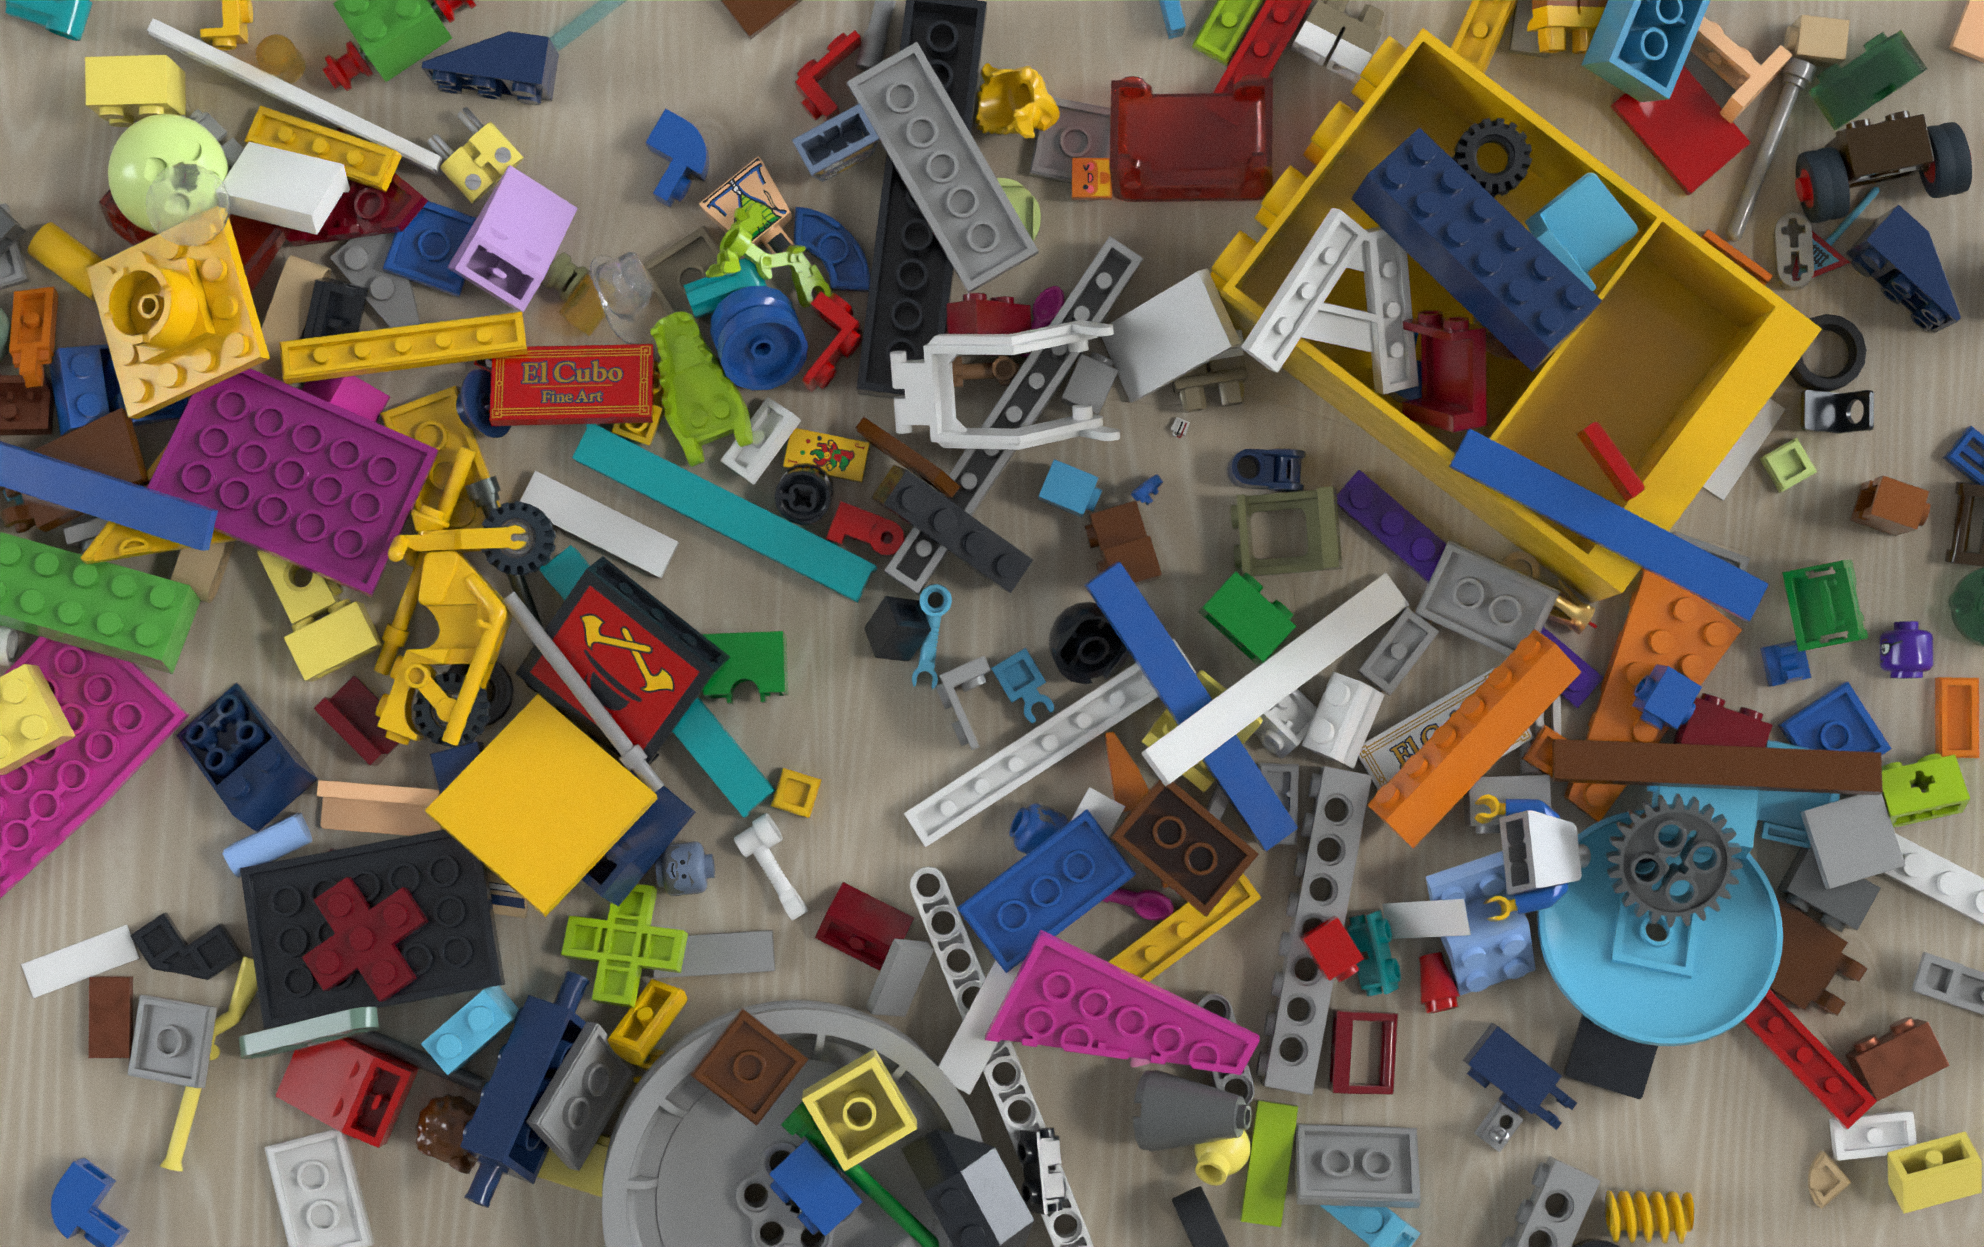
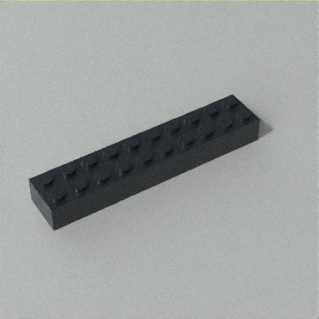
[856,0,987,399]

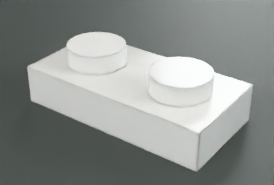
[720,397,801,485]
[1829,1110,1917,1161]

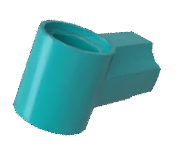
[5,0,93,41]
[683,258,767,319]

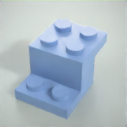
[1426,851,1536,996]

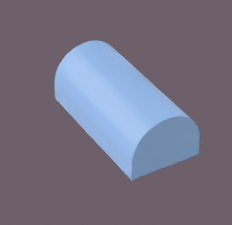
[222,812,312,878]

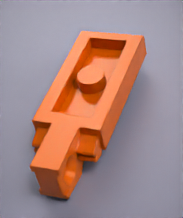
[9,286,59,388]

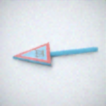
[1791,187,1880,281]

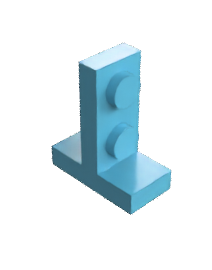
[1320,1205,1421,1247]

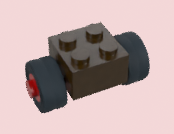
[1795,111,1972,223]

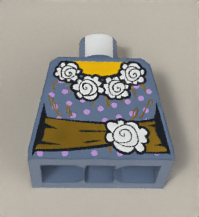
[792,103,879,182]

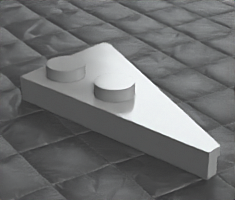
[330,233,421,328]

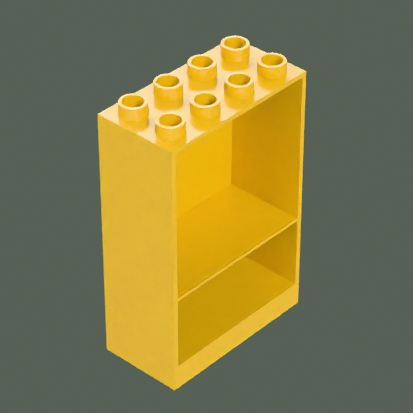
[1210,28,1822,603]

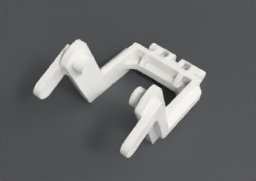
[890,320,1120,450]

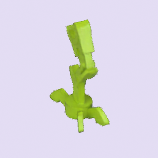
[706,203,831,308]

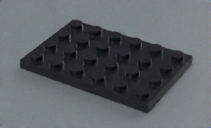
[240,830,505,1029]

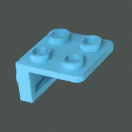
[1525,173,1638,291]

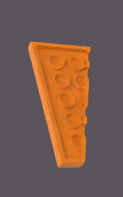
[1564,568,1742,822]

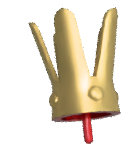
[1547,579,1597,635]

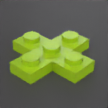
[561,884,688,1008]

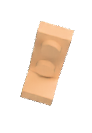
[1690,17,1793,123]

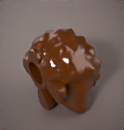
[415,1094,478,1174]

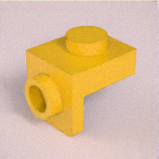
[200,0,253,51]

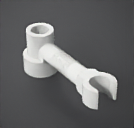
[734,813,808,921]

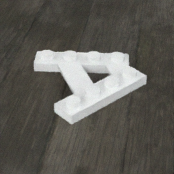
[1241,208,1419,395]

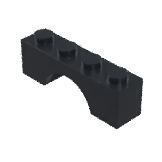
[871,465,1033,593]

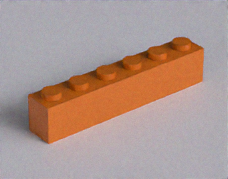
[1367,629,1581,848]

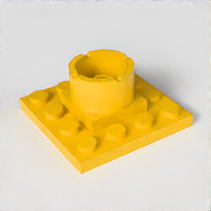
[87,206,270,419]

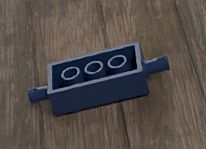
[460,971,590,1208]

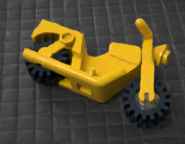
[375,501,556,747]

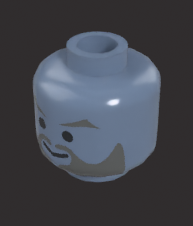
[655,841,715,896]

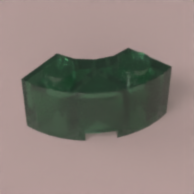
[1808,30,1928,131]

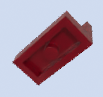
[313,675,400,766]
[815,882,914,971]

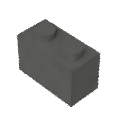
[1777,847,1881,933]

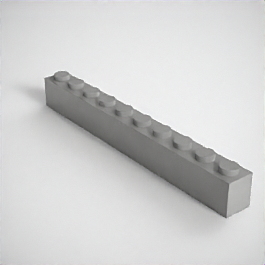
[884,236,1143,596]

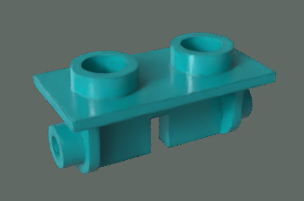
[1347,910,1401,997]

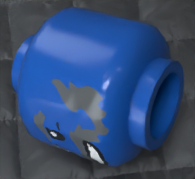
[1010,803,1069,855]

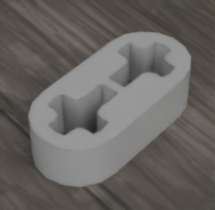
[1773,212,1814,291]

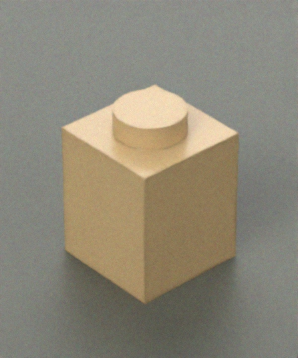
[1784,15,1850,68]

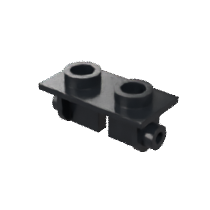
[1017,1127,1066,1215]

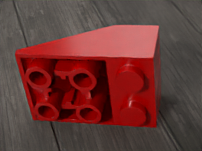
[275,1038,419,1148]

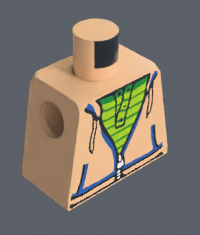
[699,156,794,254]

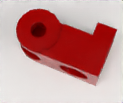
[826,501,905,557]

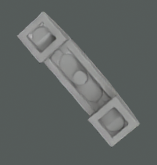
[1911,952,1984,1015]

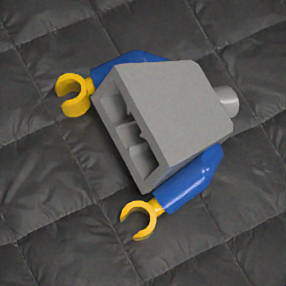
[1474,794,1591,922]

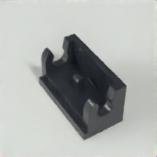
[303,277,369,339]

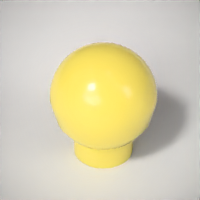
[1194,1131,1251,1186]

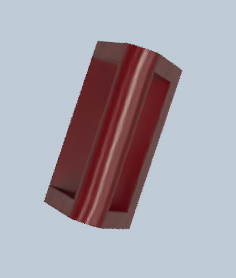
[1328,1009,1398,1095]

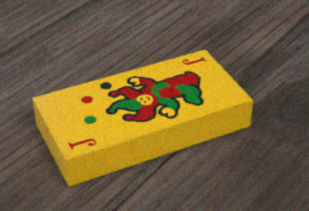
[783,428,870,483]

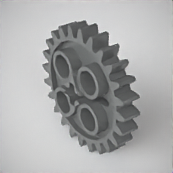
[1606,793,1743,927]

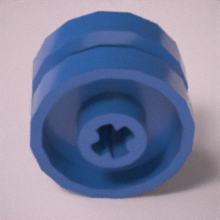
[710,286,808,391]

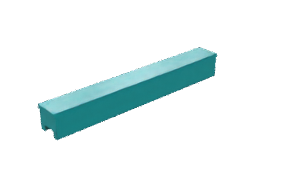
[572,424,878,603]
[539,545,776,818]

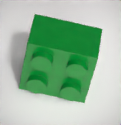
[1198,571,1296,665]

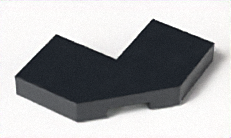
[130,913,244,980]

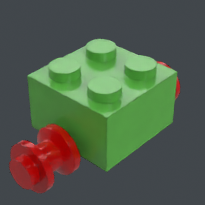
[322,0,476,91]

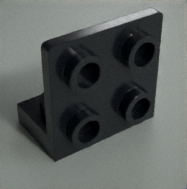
[1564,1014,1658,1099]

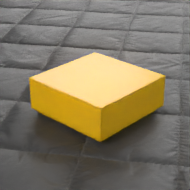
[771,768,822,818]

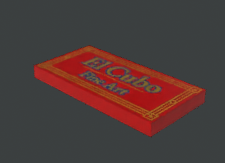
[489,344,654,426]

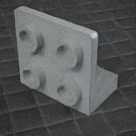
[935,656,991,750]

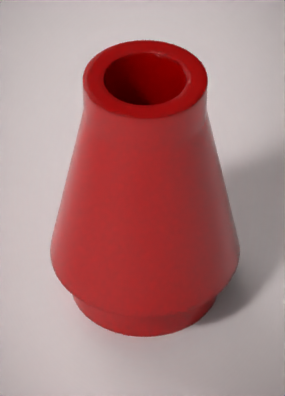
[1418,952,1460,1014]

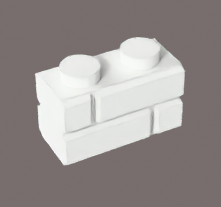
[1301,672,1385,768]

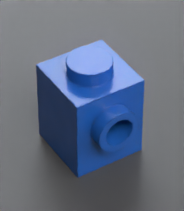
[1632,664,1702,730]

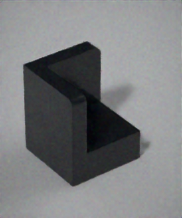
[864,596,931,661]

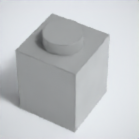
[1061,352,1118,415]

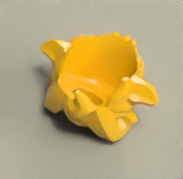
[975,63,1060,138]

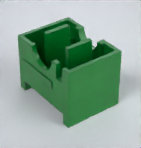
[1782,559,1868,652]
[702,631,789,704]

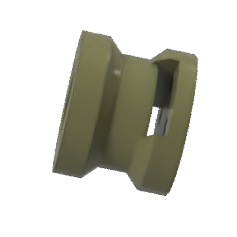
[541,252,590,303]

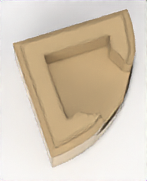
[1808,1150,1851,1209]

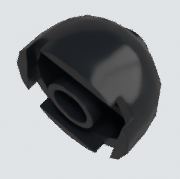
[1049,601,1130,684]

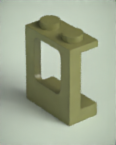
[1231,486,1343,577]

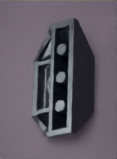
[901,1128,1034,1247]

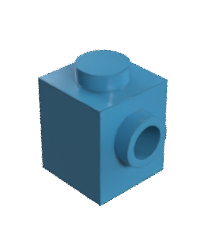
[1038,459,1102,518]

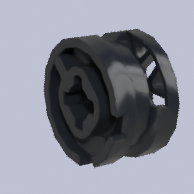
[774,463,834,525]

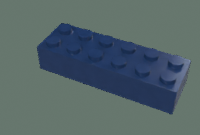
[1351,128,1602,372]

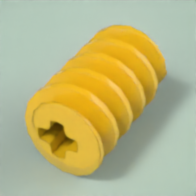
[1605,1190,1694,1244]

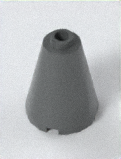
[1133,1070,1252,1152]

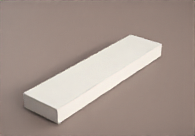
[519,471,679,579]

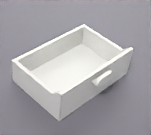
[216,142,350,235]

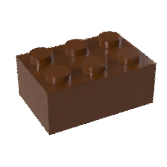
[1110,778,1259,917]

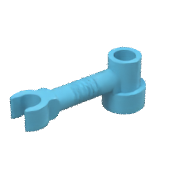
[912,584,952,690]

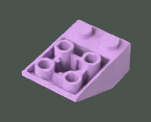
[447,165,578,312]

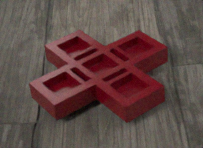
[302,877,428,1002]

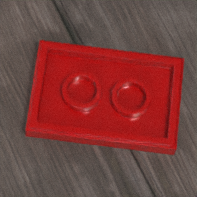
[1610,65,1751,196]

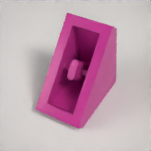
[302,376,391,422]

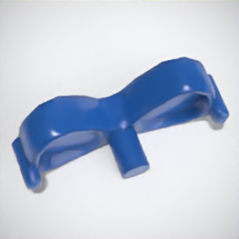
[1131,474,1163,506]

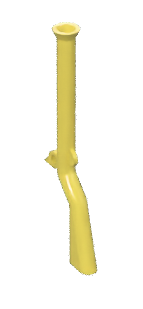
[159,956,258,1171]

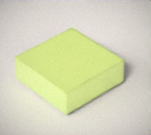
[1759,438,1817,493]

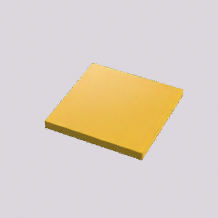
[425,694,658,917]

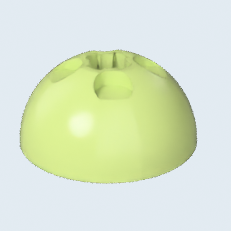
[108,114,229,234]

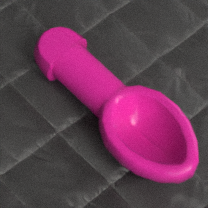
[1020,286,1065,358]
[1102,887,1174,921]

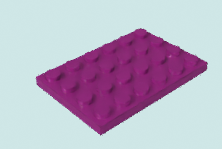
[147,368,438,598]

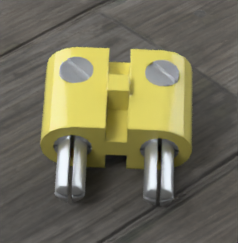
[428,107,524,204]

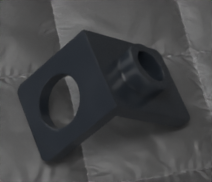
[1800,390,1874,434]

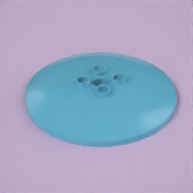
[1537,810,1783,1046]

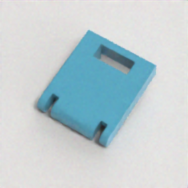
[1754,739,1840,848]

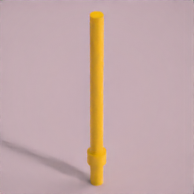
[374,446,476,675]

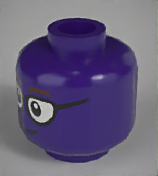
[1879,621,1933,679]

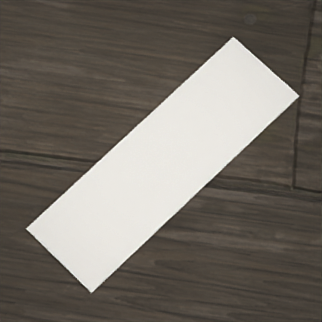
[1703,398,1785,501]
[1382,899,1471,939]
[21,925,139,998]

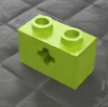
[1882,754,1970,828]

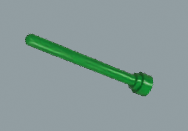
[781,1101,939,1247]

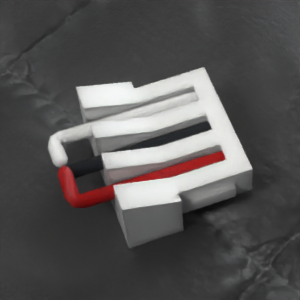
[1171,417,1190,438]

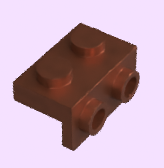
[0,373,55,435]

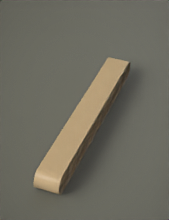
[171,255,331,603]

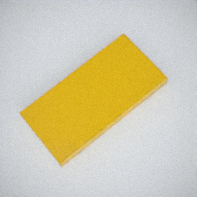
[380,386,508,554]

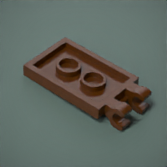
[0,408,149,533]
[1769,896,1868,1016]

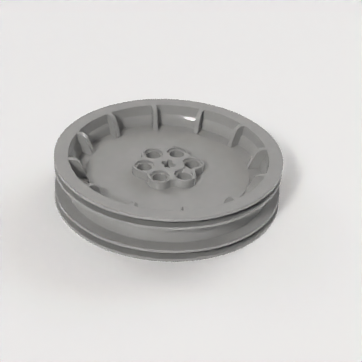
[602,1000,983,1247]

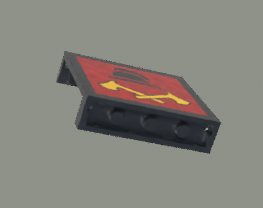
[515,556,730,765]

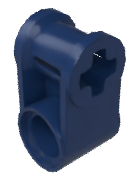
[1227,449,1306,492]

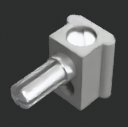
[1474,1101,1523,1152]

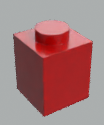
[1299,916,1364,982]

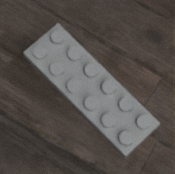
[847,42,1039,294]

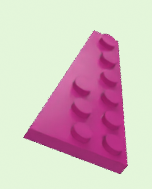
[985,930,1260,1075]

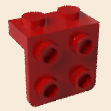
[802,291,863,392]

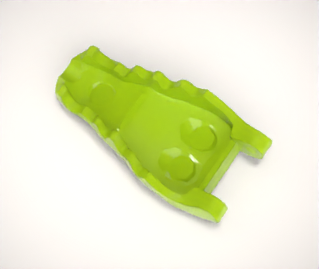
[650,311,753,467]

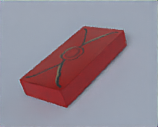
[1576,421,1645,502]

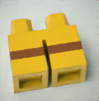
[1527,0,1608,54]

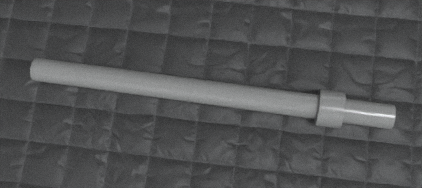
[502,592,664,793]

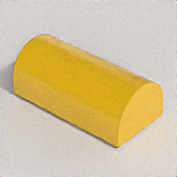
[27,222,104,302]
[607,979,688,1065]

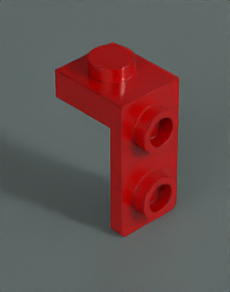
[795,30,862,122]

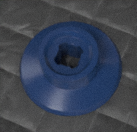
[456,369,511,438]

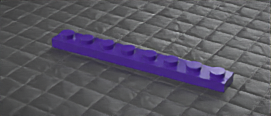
[1337,470,1604,708]

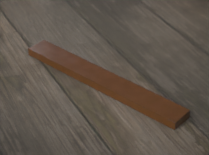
[1552,739,1883,795]

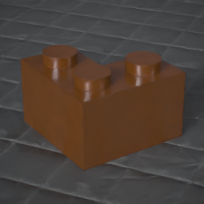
[1084,500,1162,586]

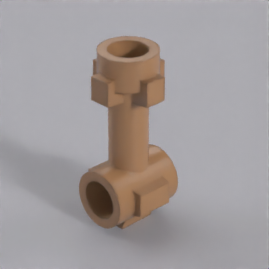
[952,355,1019,388]

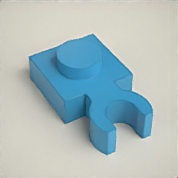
[991,648,1054,724]

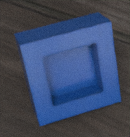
[1760,640,1812,687]

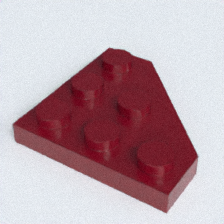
[266,128,428,247]

